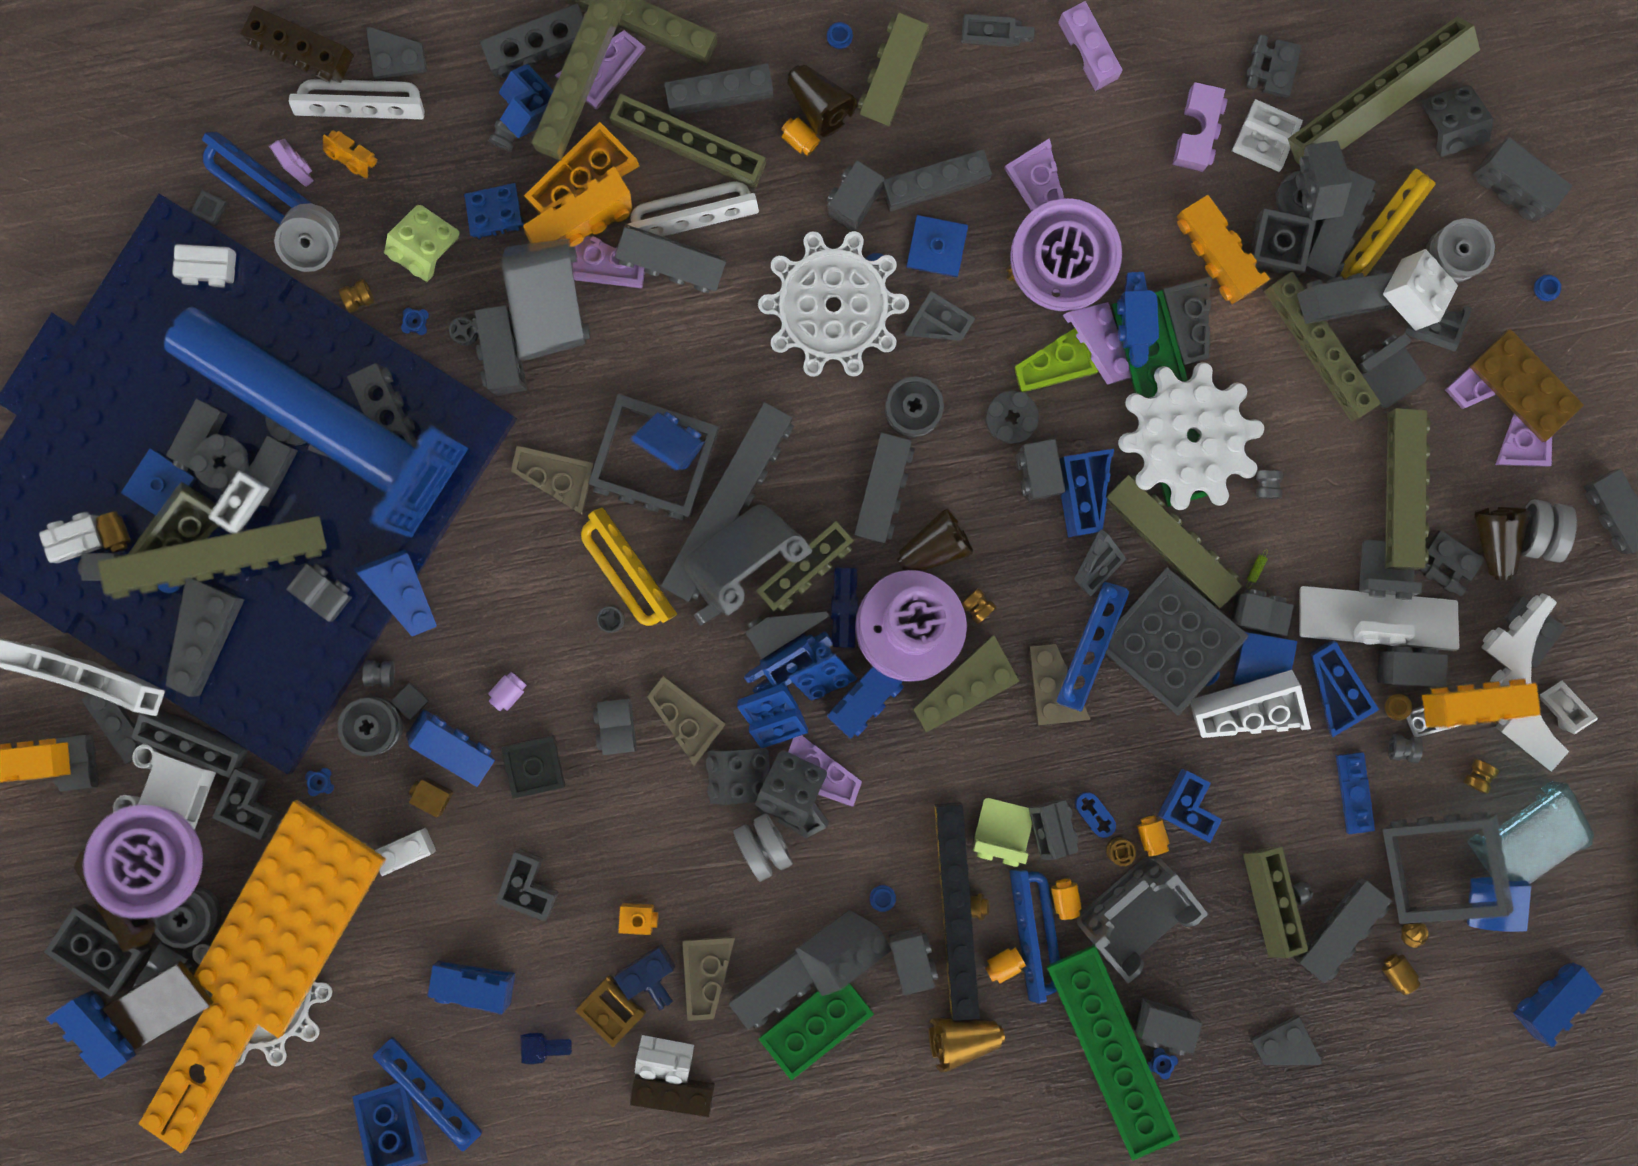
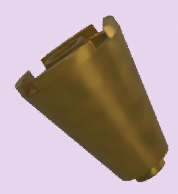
[929,1018,1005,1072]

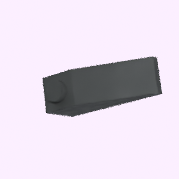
[746,612,829,659]

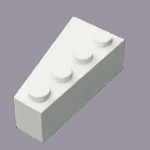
[1190,670,1311,738]

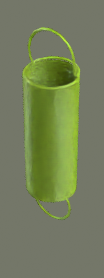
[1247,549,1268,589]

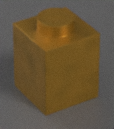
[409,778,454,817]

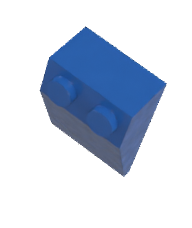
[631,411,705,470]
[352,1083,428,1166]

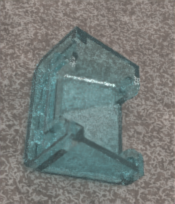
[1467,781,1595,884]

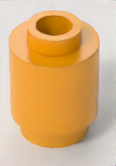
[781,117,821,156]
[1137,815,1170,856]
[1051,879,1082,920]
[985,947,1026,984]

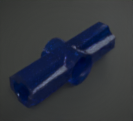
[831,568,858,648]

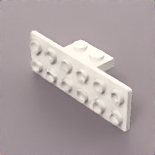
[1299,586,1459,651]

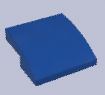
[1232,632,1297,685]
[737,683,808,748]
[1467,877,1531,932]

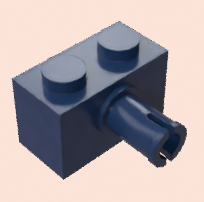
[614,944,675,1011]

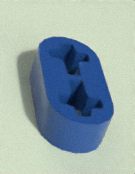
[1075,792,1116,838]

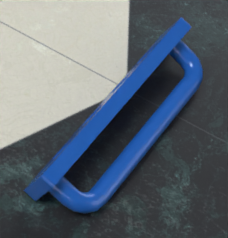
[202,132,311,225]
[1057,582,1129,712]
[1009,869,1060,1003]
[373,1037,482,1151]

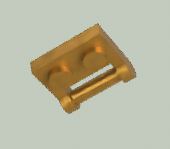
[575,975,647,1047]

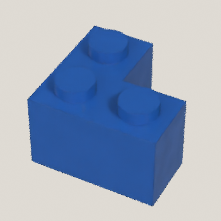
[498,64,553,138]
[1158,769,1222,843]

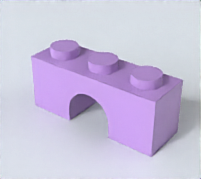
[1058,1,1123,91]
[1172,82,1227,172]

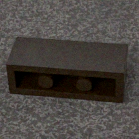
[630,1074,715,1117]

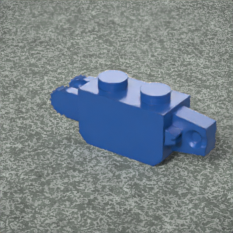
[1117,272,1159,368]
[744,631,833,694]

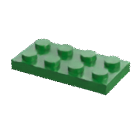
[758,983,874,1081]

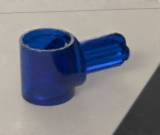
[520,1033,572,1064]

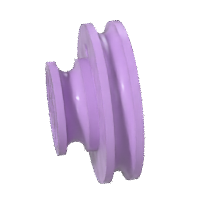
[1010,199,1122,311]
[855,570,967,682]
[84,805,203,918]

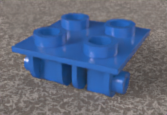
[464,183,524,239]
[788,646,857,701]

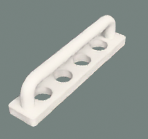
[289,79,425,119]
[627,181,759,236]

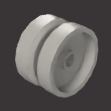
[274,203,340,272]
[1426,218,1495,283]
[1521,499,1577,563]
[733,813,793,882]

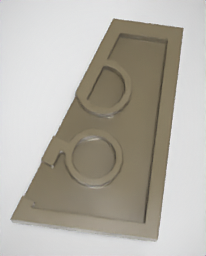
[511,446,595,515]
[1029,644,1091,725]
[647,676,727,766]
[682,936,736,1021]

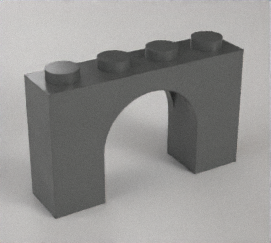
[166,399,298,508]

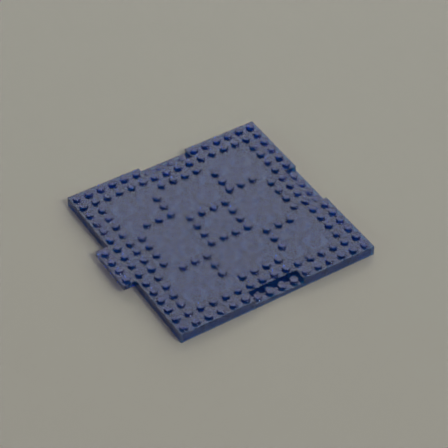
[0,193,517,774]

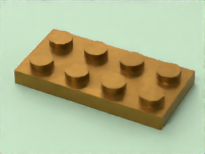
[1469,329,1584,443]

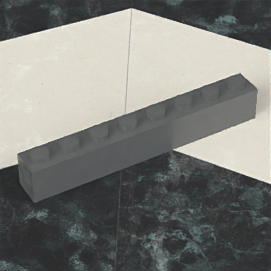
[661,402,794,602]

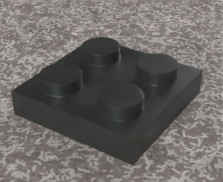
[501,735,566,799]

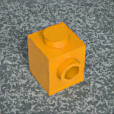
[619,903,658,935]

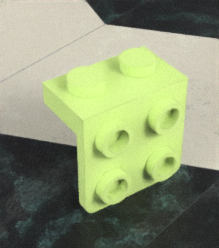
[384,205,460,282]
[972,798,1032,867]

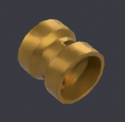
[339,279,375,313]
[962,588,997,624]
[1463,759,1500,794]
[1106,837,1136,866]

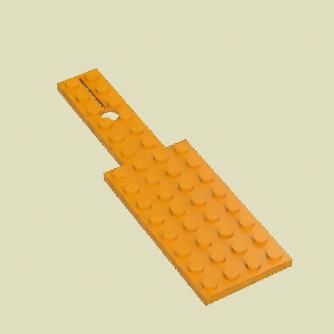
[139,800,386,1153]

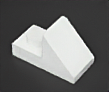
[1540,681,1597,734]

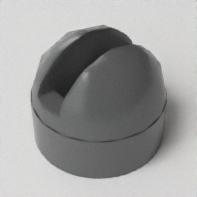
[1292,882,1314,905]

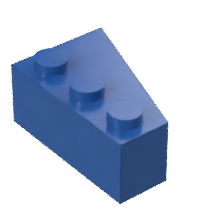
[827,666,904,739]
[406,709,495,787]

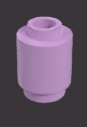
[488,672,527,711]

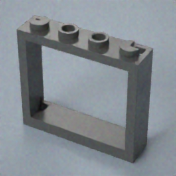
[588,394,720,521]
[1383,811,1514,924]

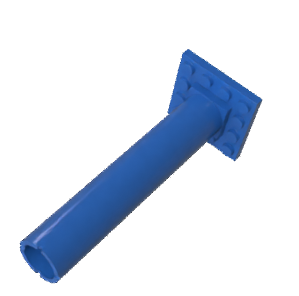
[164,307,469,537]

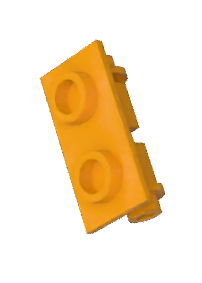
[323,130,377,179]

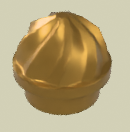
[1401,922,1428,948]

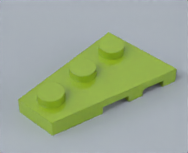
[1014,328,1098,392]

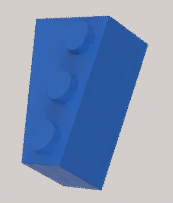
[1059,449,1114,538]
[354,549,437,636]
[1310,640,1379,737]
[428,961,516,1014]
[1513,962,1604,1048]
[46,990,136,1079]

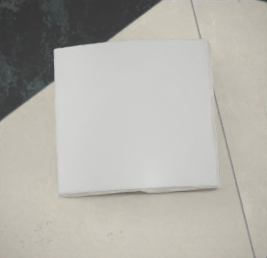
[1232,99,1303,172]

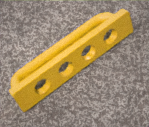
[1340,169,1436,280]
[581,508,677,626]

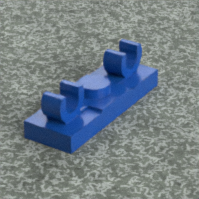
[1336,752,1375,834]

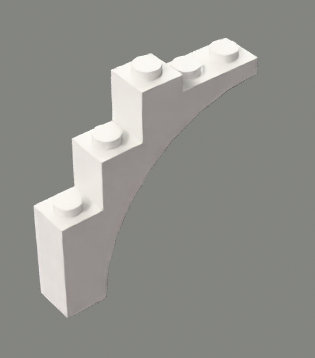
[1481,593,1569,772]
[0,639,165,716]

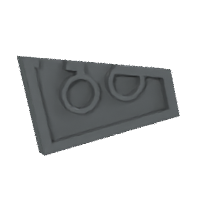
[1161,277,1212,366]

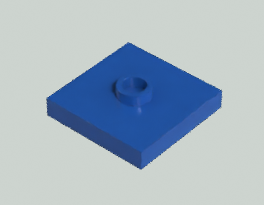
[906,215,968,278]
[121,448,197,516]

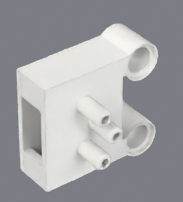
[113,744,216,830]

